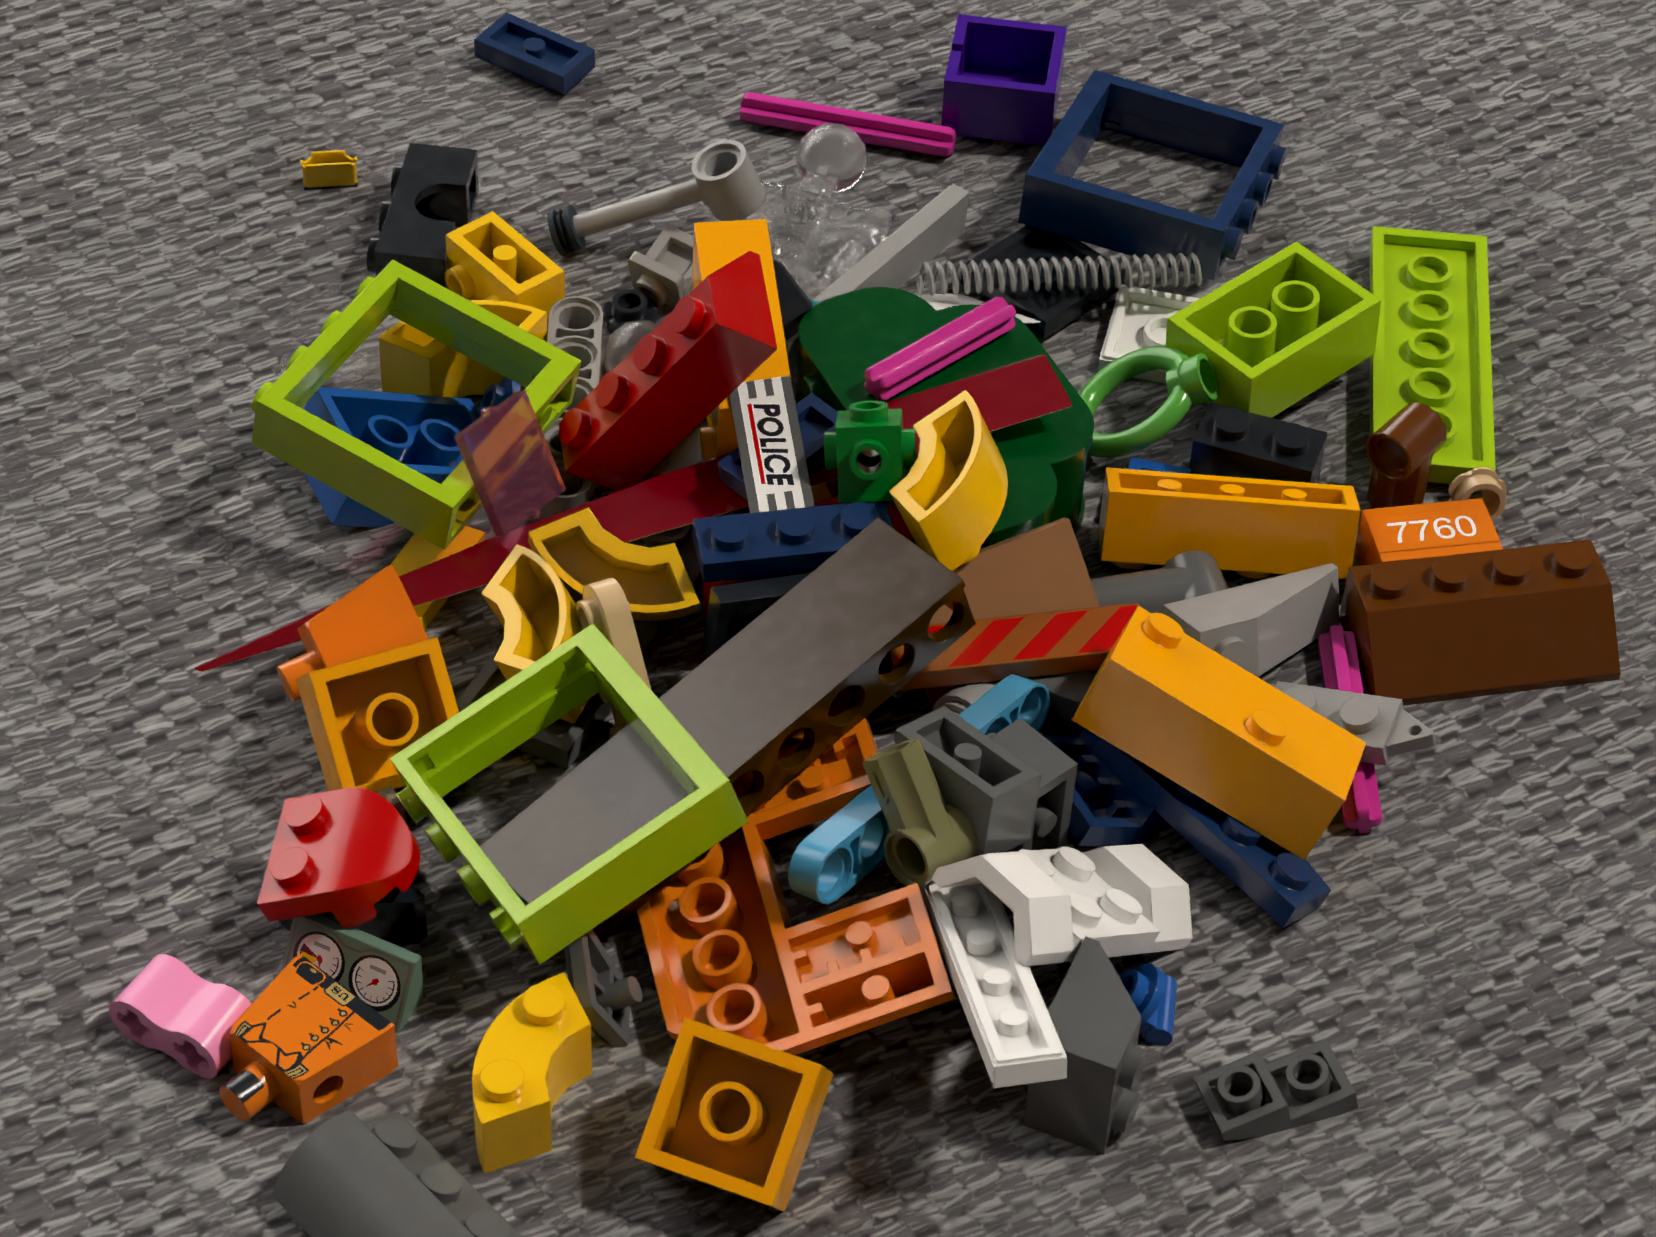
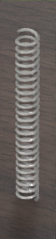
[916,252,1202,296]

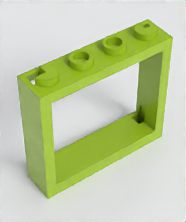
[250,259,582,550]
[390,623,749,964]

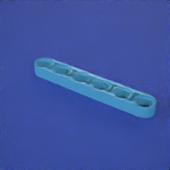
[788,674,1050,904]

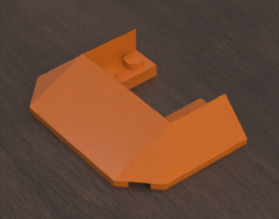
[637,687,955,1055]

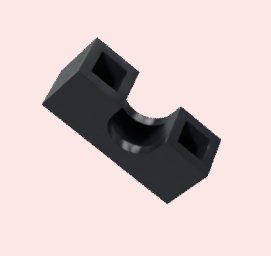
[367,143,479,289]

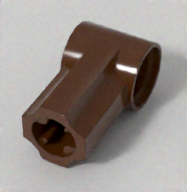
[1366,403,1447,509]

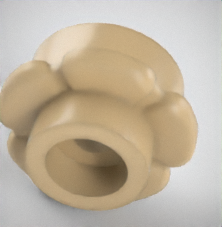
[1448,467,1507,522]

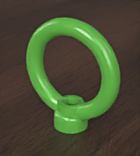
[1079,346,1219,458]

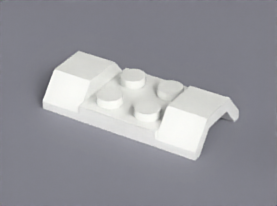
[931,844,1192,967]

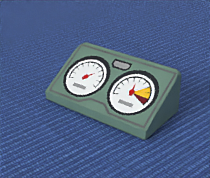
[281,913,424,1032]

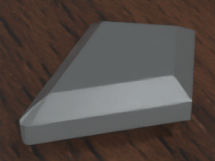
[564,929,643,1047]

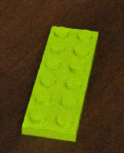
[1369,226,1496,484]

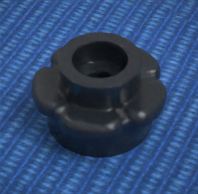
[602,289,658,341]

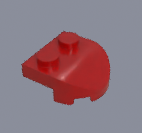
[257,787,420,929]

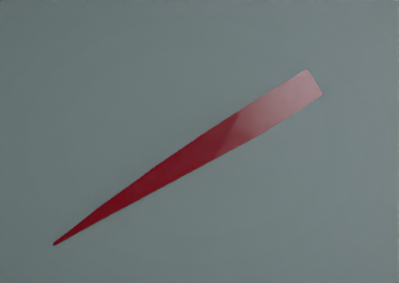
[195,355,1072,672]

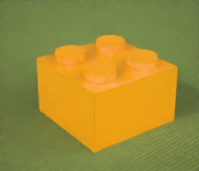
[296,637,459,793]
[635,1017,833,1212]

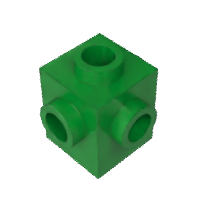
[824,401,916,503]

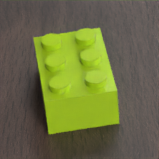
[1164,241,1381,418]

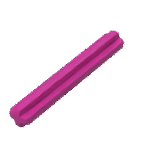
[740,92,956,157]
[1317,625,1383,834]

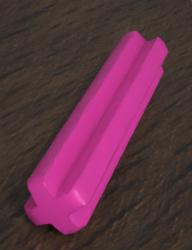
[864,297,1016,401]

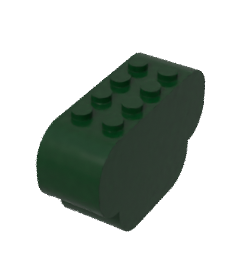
[796,287,1094,549]

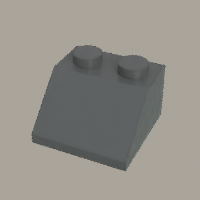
[1024,936,1147,1155]

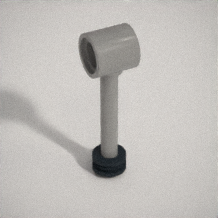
[547,139,765,255]

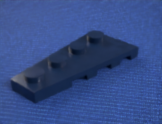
[1090,737,1331,927]

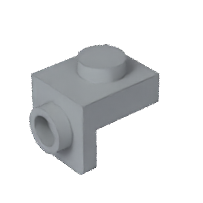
[628,223,693,308]

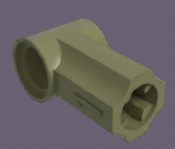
[863,738,977,888]

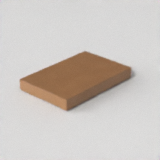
[922,517,1100,708]

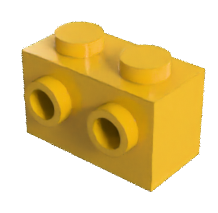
[445,211,565,334]

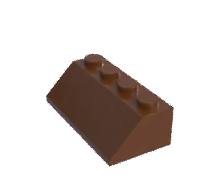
[1339,539,1621,706]

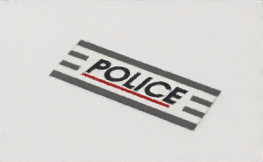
[729,376,814,513]

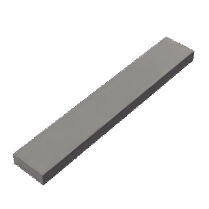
[785,183,970,379]

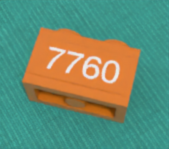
[1354,498,1503,566]

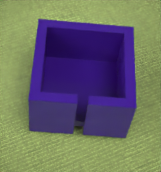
[941,14,1067,146]

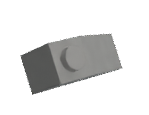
[1163,563,1339,677]

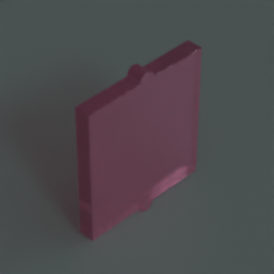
[454,390,566,537]

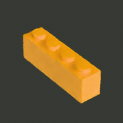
[1098,467,1360,579]

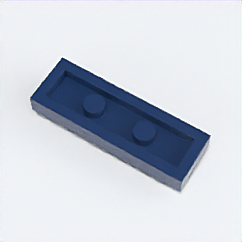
[693,501,893,583]

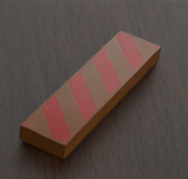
[886,603,1140,691]

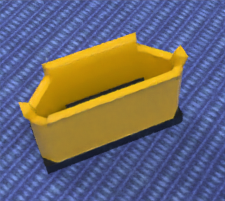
[300,150,358,190]

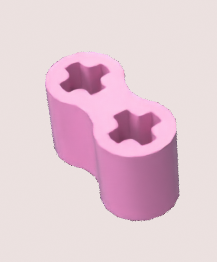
[109,954,252,1079]

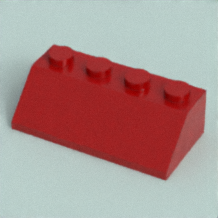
[559,251,777,491]

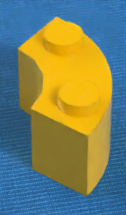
[378,300,548,398]
[889,390,1008,572]
[528,508,700,621]
[481,544,590,724]
[472,972,592,1174]

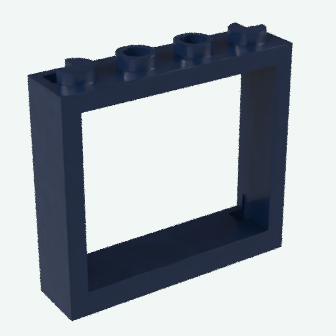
[1018,70,1288,280]

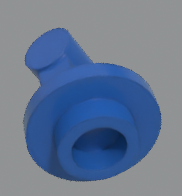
[1119,963,1177,1045]

